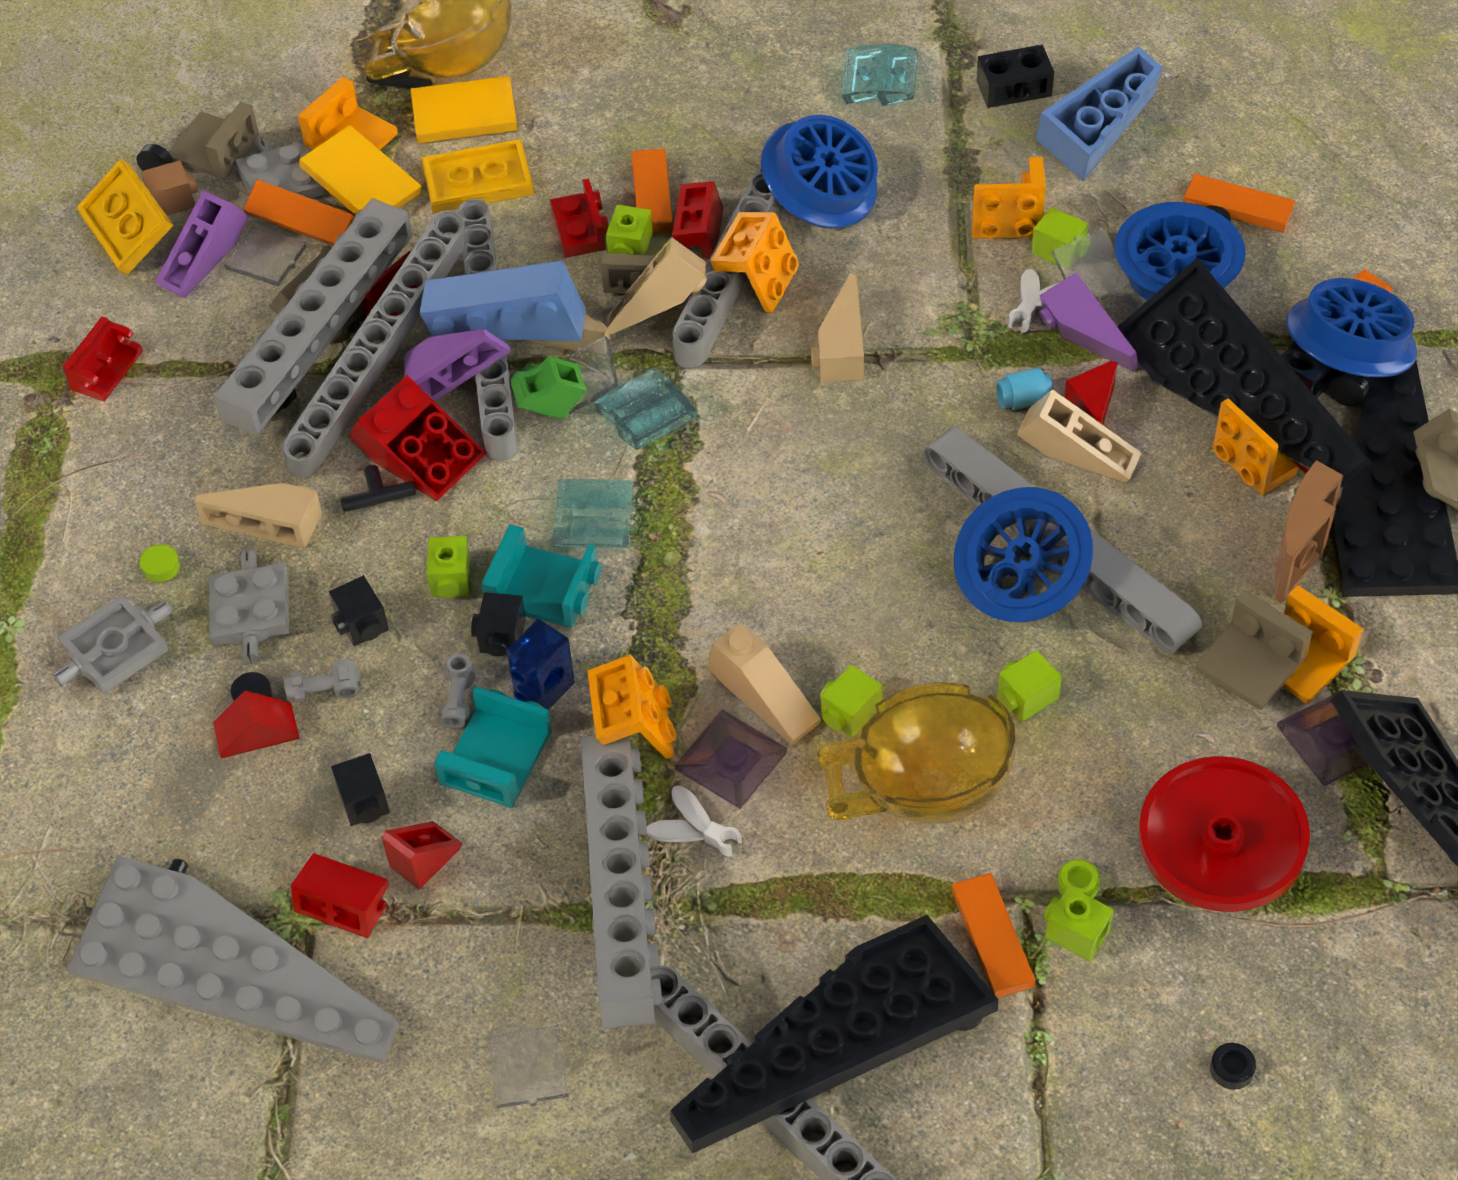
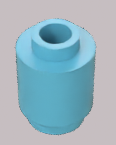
[996,367,1053,411]

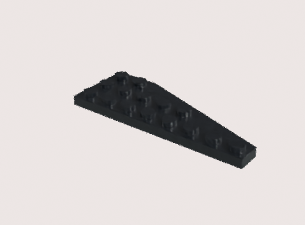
[1117,258,1372,488]
[1331,360,1458,597]
[1330,690,1458,866]
[670,915,999,1154]

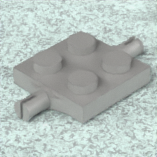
[235,137,325,199]
[209,548,290,664]
[52,595,173,694]

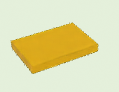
[411,76,518,144]
[299,125,422,215]
[421,139,534,214]
[76,159,173,275]

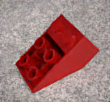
[348,375,487,502]

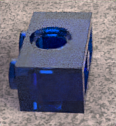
[506,619,575,710]

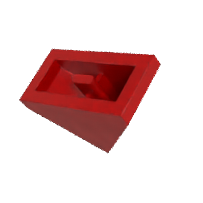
[1064,361,1118,425]
[213,691,300,759]
[382,821,463,890]

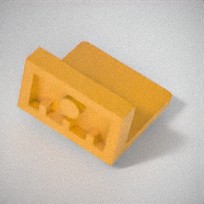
[298,76,398,150]
[971,157,1046,239]
[710,212,799,313]
[1212,399,1298,496]
[1282,585,1363,704]
[587,654,676,759]

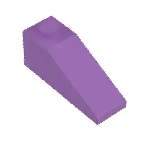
[155,190,250,298]
[1039,272,1139,371]
[404,329,510,401]

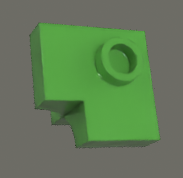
[510,356,587,420]

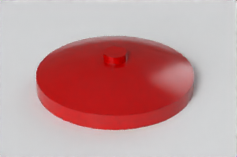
[1138,756,1310,912]

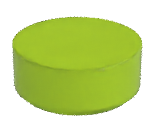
[139,544,180,583]
[1057,859,1100,898]

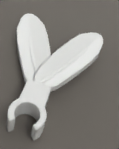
[1008,269,1060,334]
[646,786,742,857]

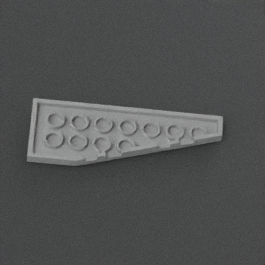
[67,855,400,1065]

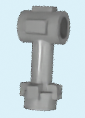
[438,653,476,729]
[283,659,361,703]

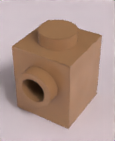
[141,160,198,215]

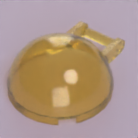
[364,0,512,80]
[817,682,1015,825]

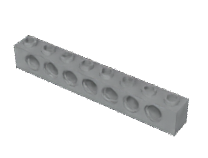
[214,198,412,435]
[581,735,662,1029]

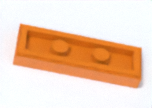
[631,148,673,233]
[1183,173,1296,233]
[243,179,354,246]
[951,873,1036,998]

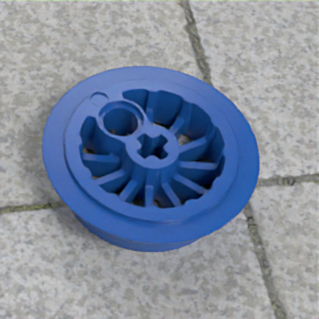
[761,115,878,228]
[1115,202,1246,300]
[1286,278,1417,377]
[954,487,1093,622]

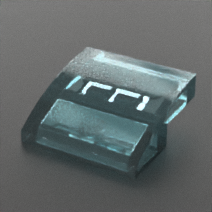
[841,44,919,106]
[593,367,698,450]
[553,479,634,548]

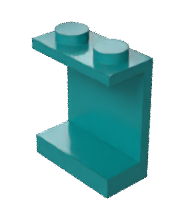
[482,524,602,628]
[434,686,552,808]

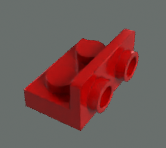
[550,178,609,258]

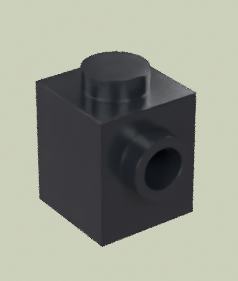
[329,575,389,646]
[471,592,526,657]
[331,753,390,826]

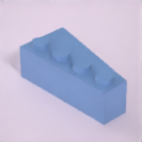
[1035,47,1163,181]
[419,260,586,342]

